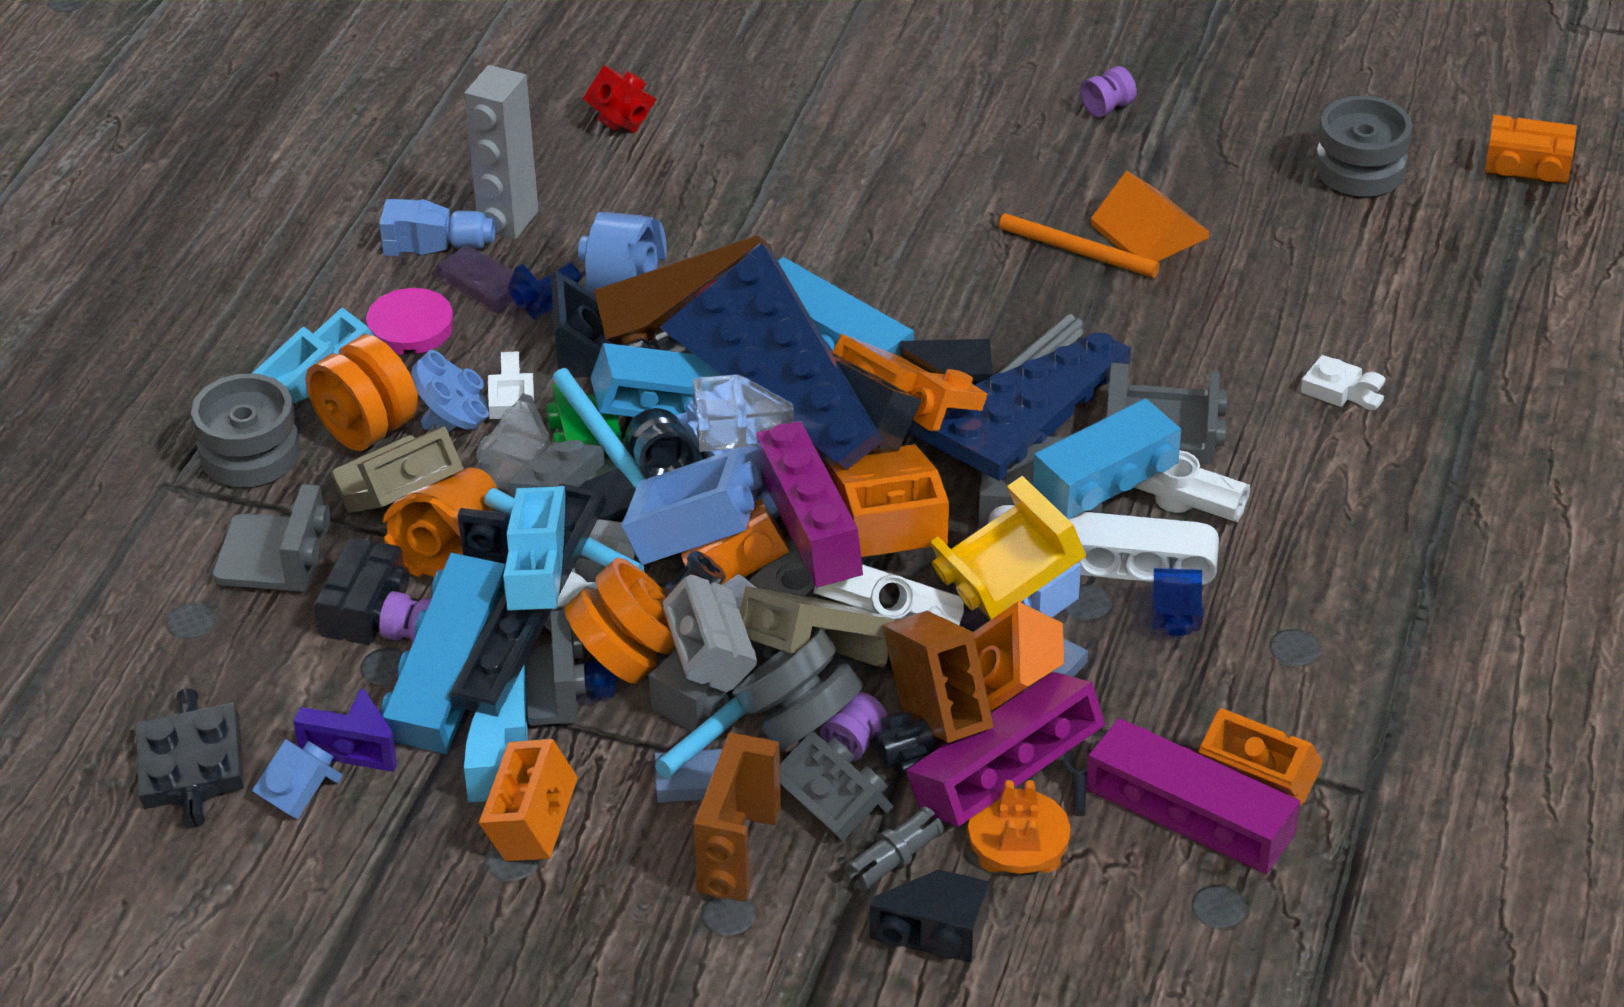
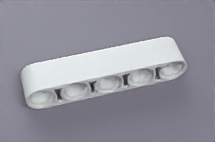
[988,505,1219,586]

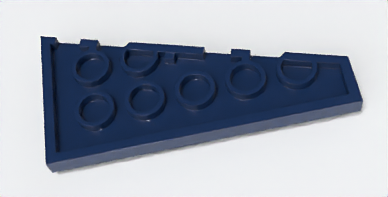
[659,243,883,470]
[907,333,1131,481]

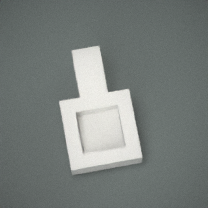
[488,351,535,419]
[1301,355,1386,410]

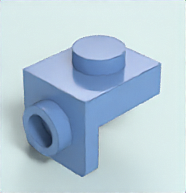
[252,739,343,819]

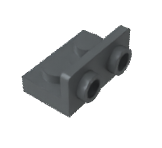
[780,731,894,841]

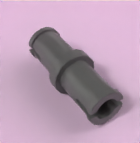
[844,806,944,892]

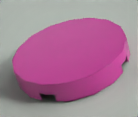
[366,288,454,354]

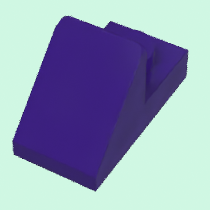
[293,689,397,772]

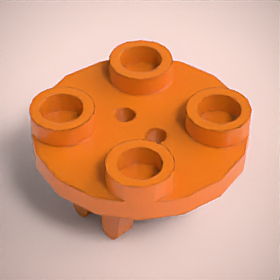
[967,780,1071,874]

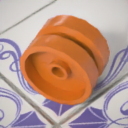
[305,334,419,452]
[564,557,676,684]

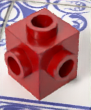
[582,65,657,133]

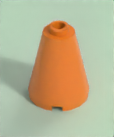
[383,467,497,577]

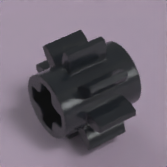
[873,711,935,775]

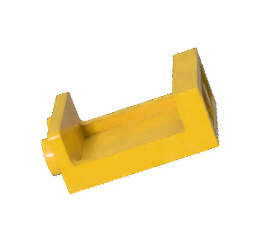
[930,476,1087,620]

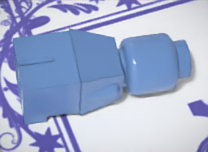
[379,199,496,256]

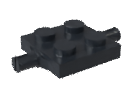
[136,688,244,828]

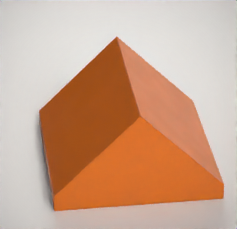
[1091,170,1209,261]

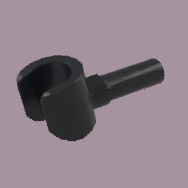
[1063,749,1091,816]

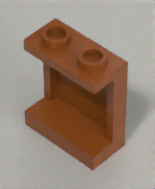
[693,732,781,902]

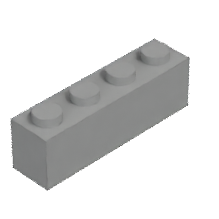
[464,65,538,239]

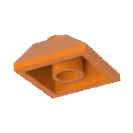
[973,601,1065,712]

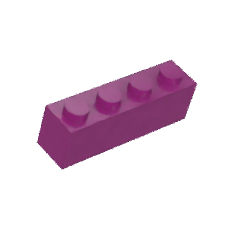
[756,421,863,588]
[906,672,1105,826]
[1086,718,1300,874]

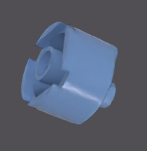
[578,212,667,295]

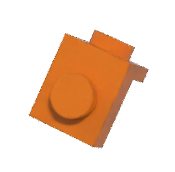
[911,369,988,432]

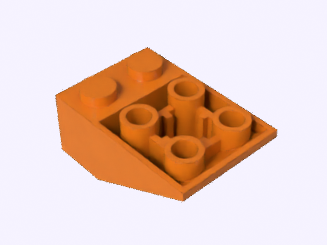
[824,444,949,557]

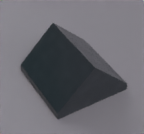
[551,270,613,378]

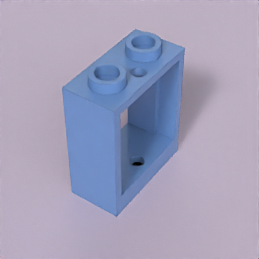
[621,447,762,565]

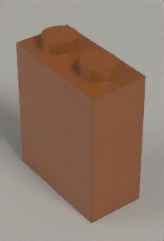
[882,610,994,743]

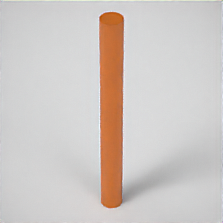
[999,213,1160,278]

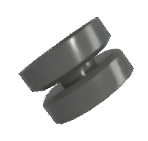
[1315,96,1413,196]
[191,374,300,487]
[732,628,863,750]

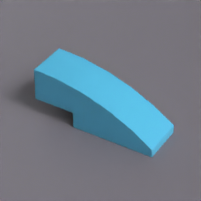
[252,307,374,404]
[503,486,565,610]
[464,664,528,802]

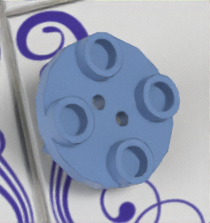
[411,350,489,432]

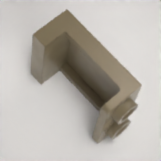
[331,426,464,513]
[740,586,896,667]

